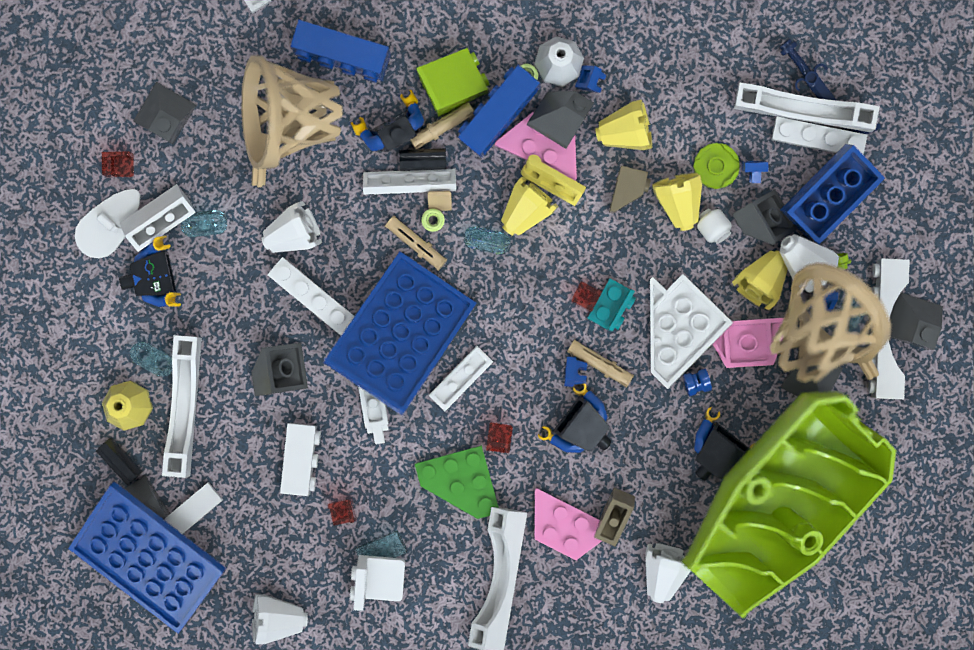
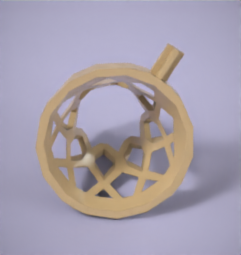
[241,55,342,187]
[770,263,891,382]

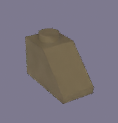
[609,166,651,214]
[594,488,635,546]

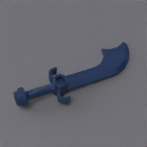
[779,39,881,134]

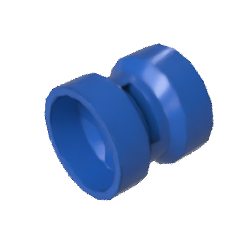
[683,368,712,397]

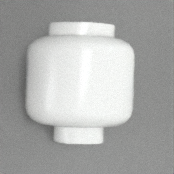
[697,209,732,244]

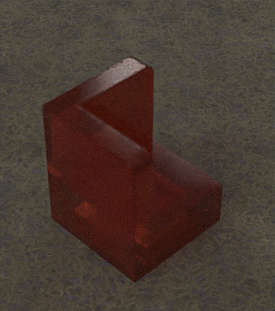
[102,151,134,178]
[570,281,602,312]
[486,422,513,453]
[327,498,357,526]

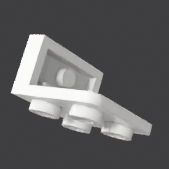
[350,555,405,611]

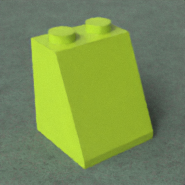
[416,48,490,117]

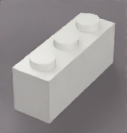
[120,184,196,252]
[280,423,321,496]

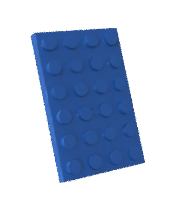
[323,251,476,415]
[68,482,226,634]

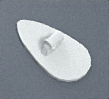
[75,189,140,259]

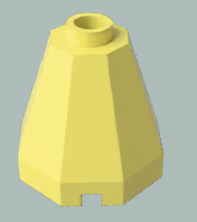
[595,100,652,150]
[652,173,702,231]
[501,177,558,236]
[732,250,788,310]
[102,381,153,431]

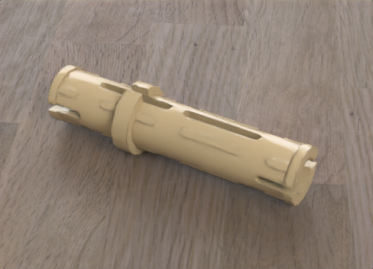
[410,102,474,149]
[385,216,447,271]
[567,339,634,388]

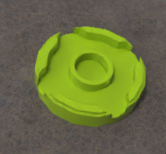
[693,143,740,189]

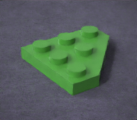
[415,445,499,519]

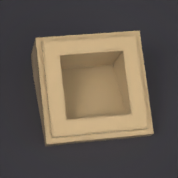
[428,191,452,211]

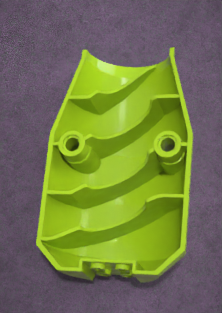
[681,391,896,618]

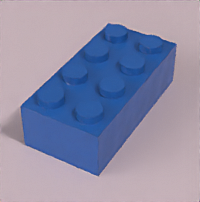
[290,20,391,83]
[458,65,541,158]
[780,144,885,245]

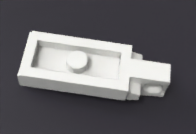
[358,386,389,444]

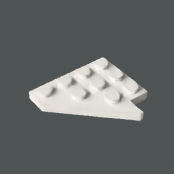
[650,274,733,389]

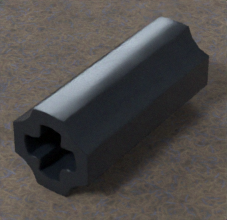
[399,148,447,171]
[96,438,143,485]

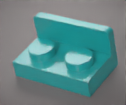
[587,278,636,332]

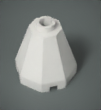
[534,36,584,87]
[262,201,322,253]
[780,234,839,293]
[645,543,691,603]
[252,594,308,644]

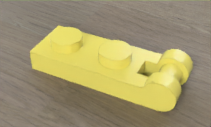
[521,155,586,206]

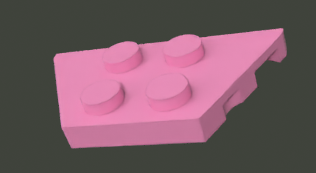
[494,112,577,181]
[713,318,784,368]
[534,488,602,560]

